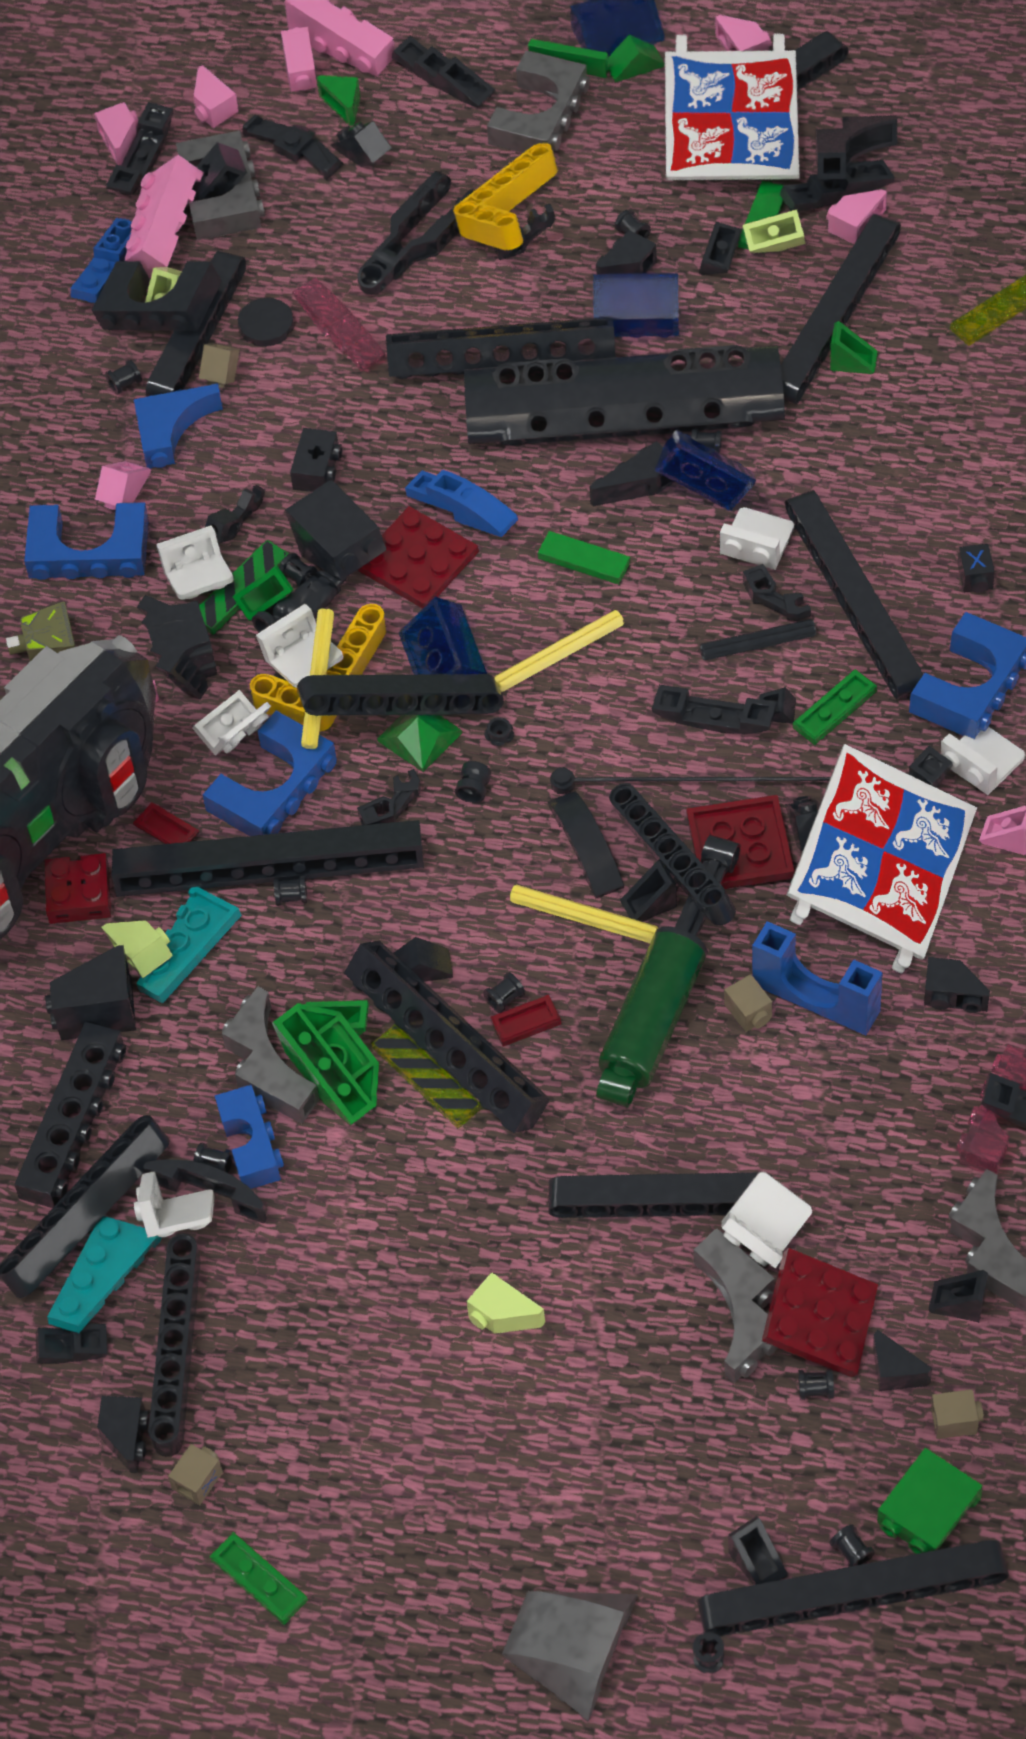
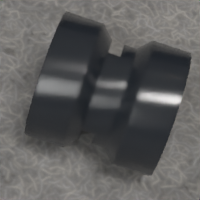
[455,761,492,803]

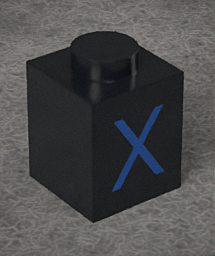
[957,544,995,593]

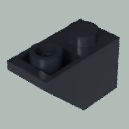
[330,121,391,167]
[595,230,657,285]
[785,796,821,852]
[924,957,990,1013]
[97,1396,150,1473]

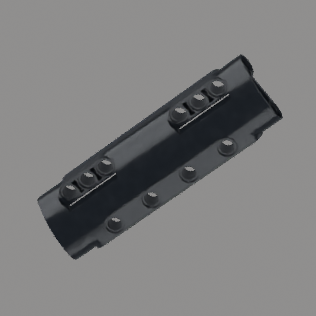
[464,345,785,445]

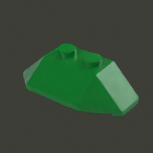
[272,1003,379,1125]

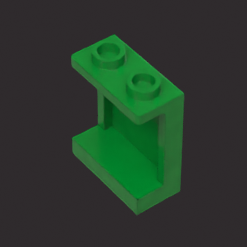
[877,1447,983,1554]

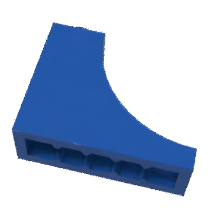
[134,384,223,468]

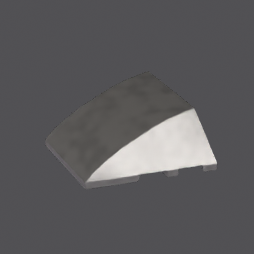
[502,1591,637,1722]

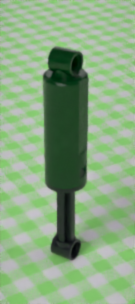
[596,835,741,1108]

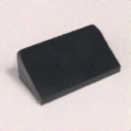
[699,221,742,275]

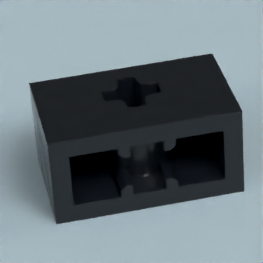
[192,142,247,201]
[290,427,343,492]

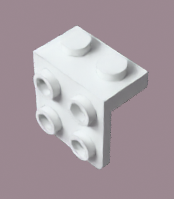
[720,508,794,570]
[156,526,234,600]
[256,604,343,688]
[192,690,271,756]
[941,727,1025,795]
[134,1171,215,1237]
[722,1172,812,1268]

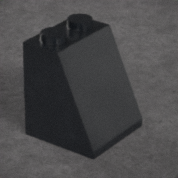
[285,480,386,581]
[45,945,136,1041]

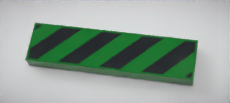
[199,540,289,635]

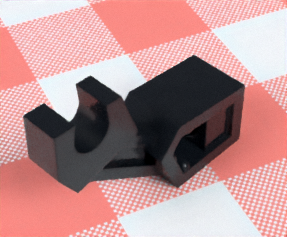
[493,203,555,260]
[205,485,265,544]
[743,564,811,621]
[357,769,421,825]

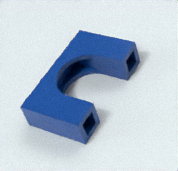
[24,503,149,580]
[909,612,1026,739]
[203,710,337,836]
[752,921,883,1036]

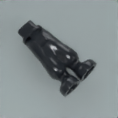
[252,571,346,633]

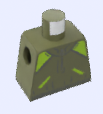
[6,601,75,661]

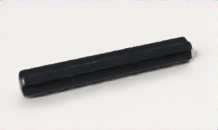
[699,619,816,661]

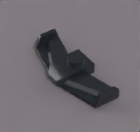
[242,114,344,181]

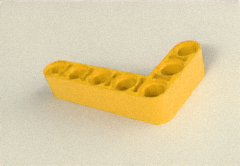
[453,143,558,250]
[250,604,386,732]

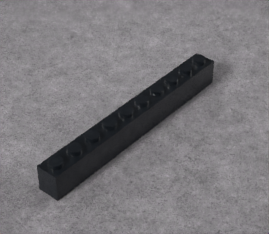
[112,820,424,897]

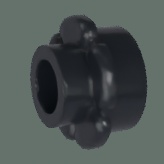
[484,717,514,746]

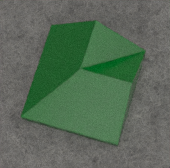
[377,714,462,772]

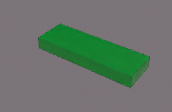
[528,39,609,78]
[738,181,785,253]
[538,531,630,585]
[793,669,877,745]
[209,1532,308,1625]

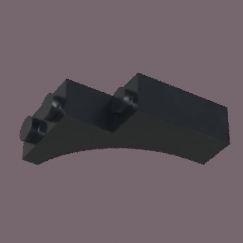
[816,115,898,179]

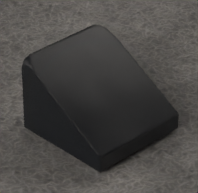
[759,687,796,723]

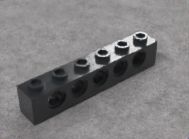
[14,1022,126,1208]

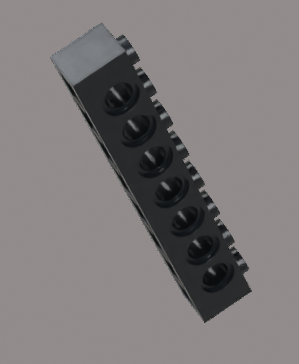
[386,317,616,379]
[344,941,550,1133]

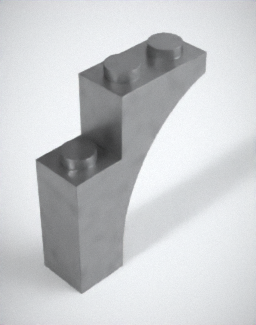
[222,987,320,1124]
[949,1169,1026,1312]
[694,1228,777,1383]

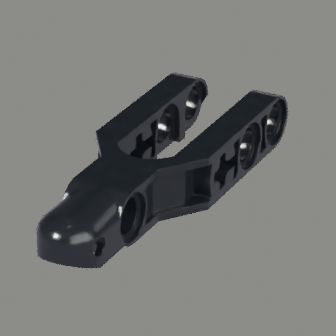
[358,171,475,295]

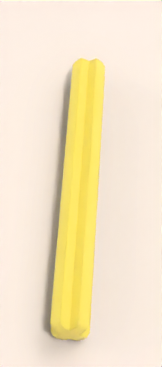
[301,608,334,749]
[494,610,624,692]
[510,885,658,943]

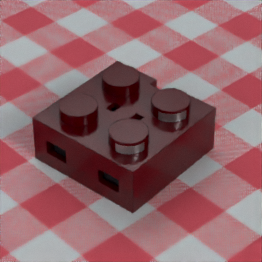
[44,853,111,924]

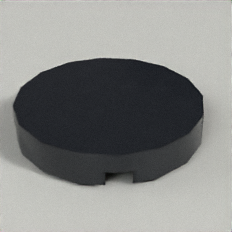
[238,298,294,347]

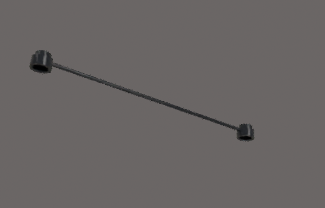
[550,767,831,794]

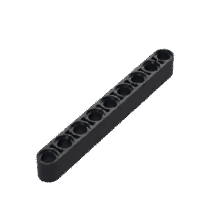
[781,214,901,404]
[785,490,923,699]
[697,1540,1009,1637]

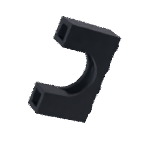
[91,261,222,331]

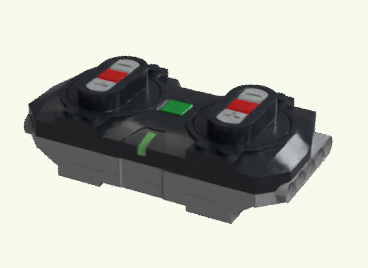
[0,635,156,940]

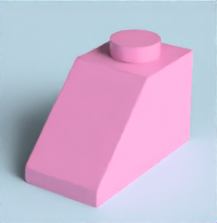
[715,15,771,51]
[281,27,317,92]
[194,65,239,128]
[95,102,139,166]
[827,189,887,244]
[95,461,151,510]
[979,806,1026,855]

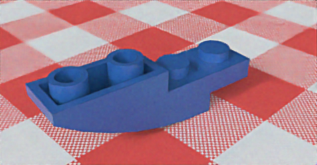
[70,218,132,303]
[405,469,518,537]

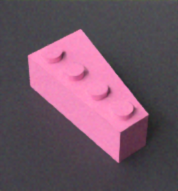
[284,0,394,76]
[125,155,204,278]

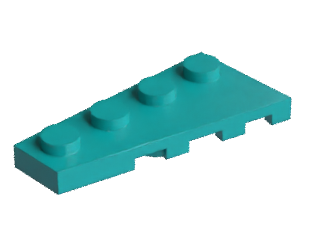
[136,887,242,1004]
[47,1216,162,1333]

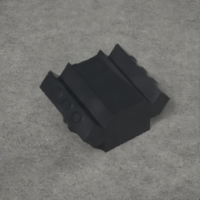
[137,595,217,699]

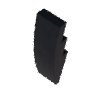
[392,36,495,108]
[780,160,895,212]

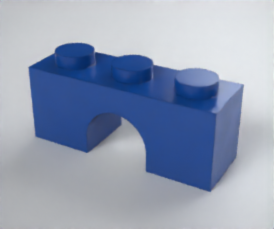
[215,1084,284,1189]

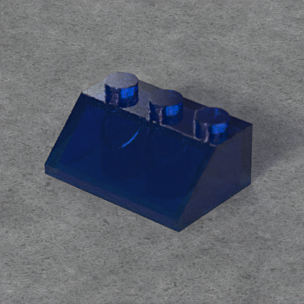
[570,0,665,58]
[593,273,679,338]
[654,430,756,511]
[398,596,487,674]

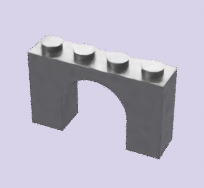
[487,50,590,153]
[176,131,265,240]

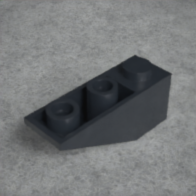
[589,441,679,506]

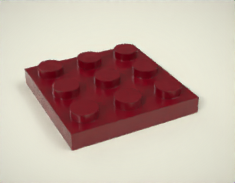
[357,506,479,610]
[686,795,795,889]
[762,1248,878,1377]

